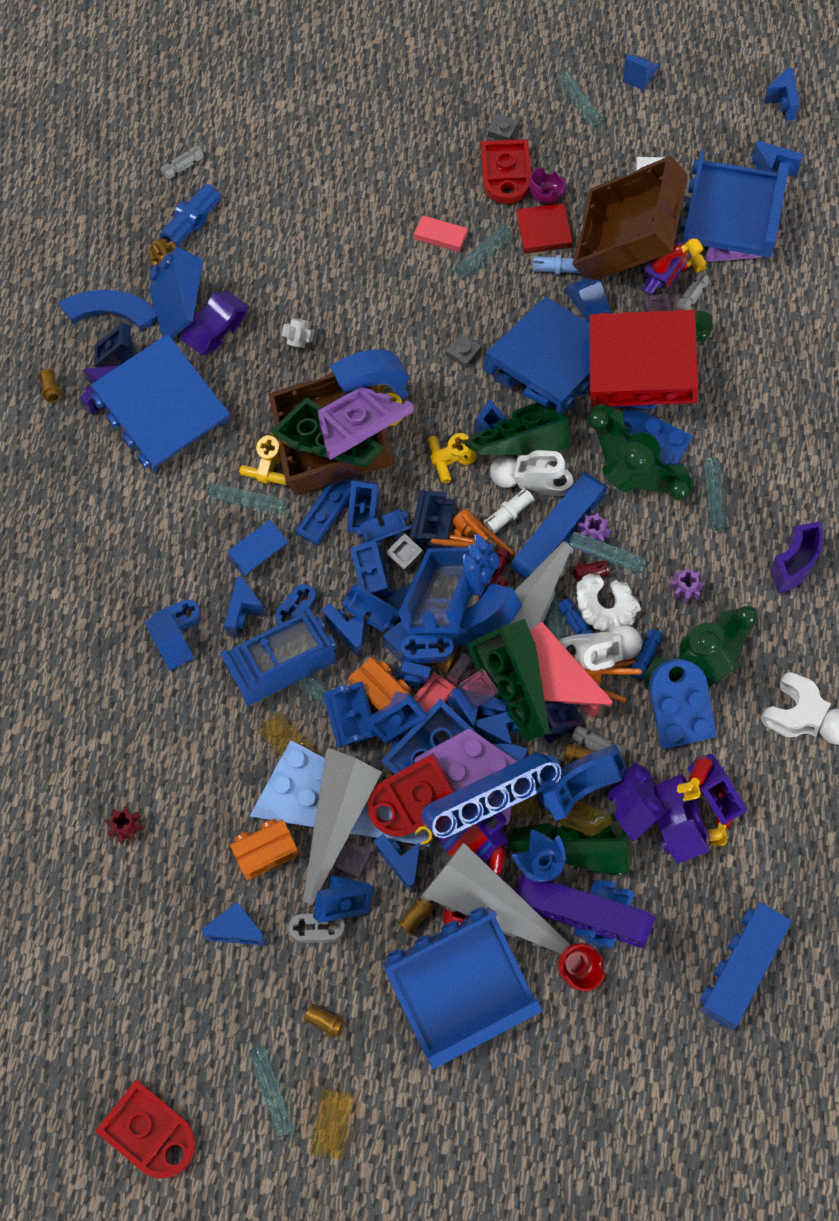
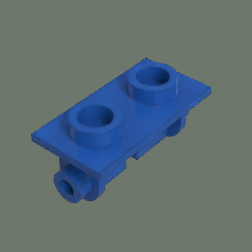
[355,509,412,545]
[341,584,399,633]

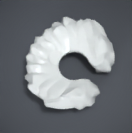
[576,574,641,633]

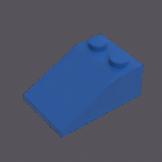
[149,247,203,339]
[381,699,480,774]

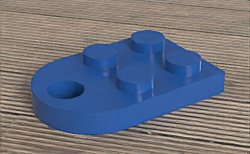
[624,410,693,464]
[649,658,717,749]

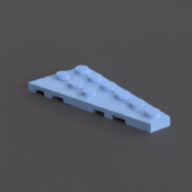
[249,740,439,847]

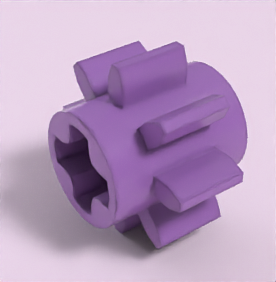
[577,513,611,548]
[669,567,705,604]

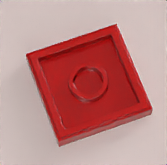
[516,203,573,254]

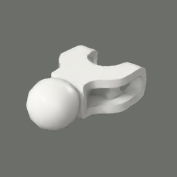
[490,450,574,496]
[559,625,643,671]
[761,672,839,745]

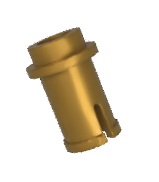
[38,369,62,403]
[563,742,596,765]
[397,897,434,935]
[304,1003,345,1038]

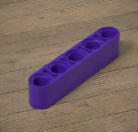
[515,874,655,948]

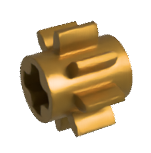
[147,239,176,266]

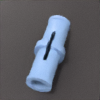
[533,255,581,275]

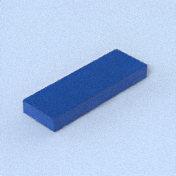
[295,478,352,546]

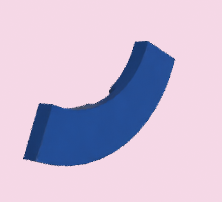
[58,290,158,331]

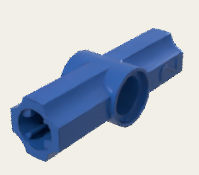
[159,183,221,247]

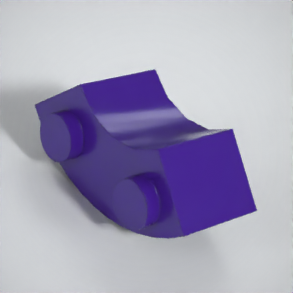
[181,291,250,355]
[770,521,823,594]
[608,762,666,842]
[654,774,709,864]

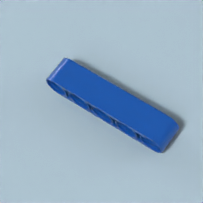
[510,472,608,579]
[421,753,561,838]

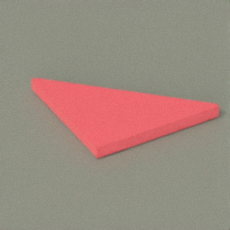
[461,622,613,707]

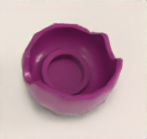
[529,167,566,203]

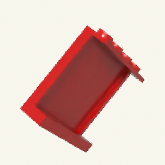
[590,309,698,407]

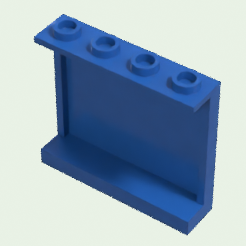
[680,149,789,258]
[483,296,590,414]
[90,334,230,473]
[381,906,542,1069]

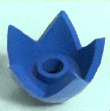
[512,830,566,882]

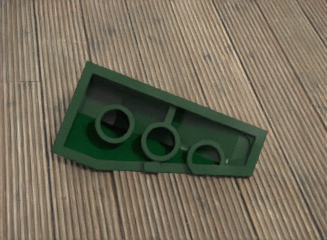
[270,397,384,468]
[465,402,570,455]
[467,619,550,742]
[508,813,632,875]

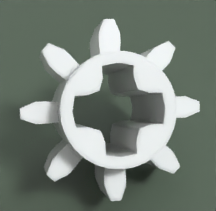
[282,318,315,348]

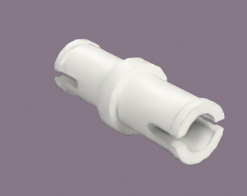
[483,488,534,534]

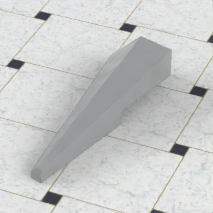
[510,541,574,631]
[302,748,382,905]
[421,843,570,956]

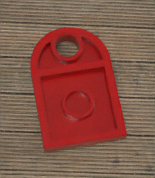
[481,139,531,204]
[367,753,455,837]
[95,1080,196,1179]

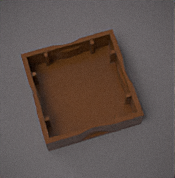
[572,155,688,280]
[269,372,395,495]

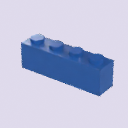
[699,902,792,1031]

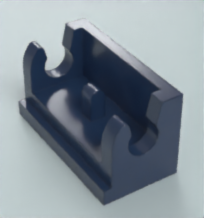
[410,490,456,550]

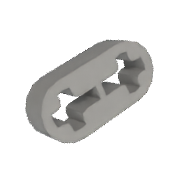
[288,914,346,943]

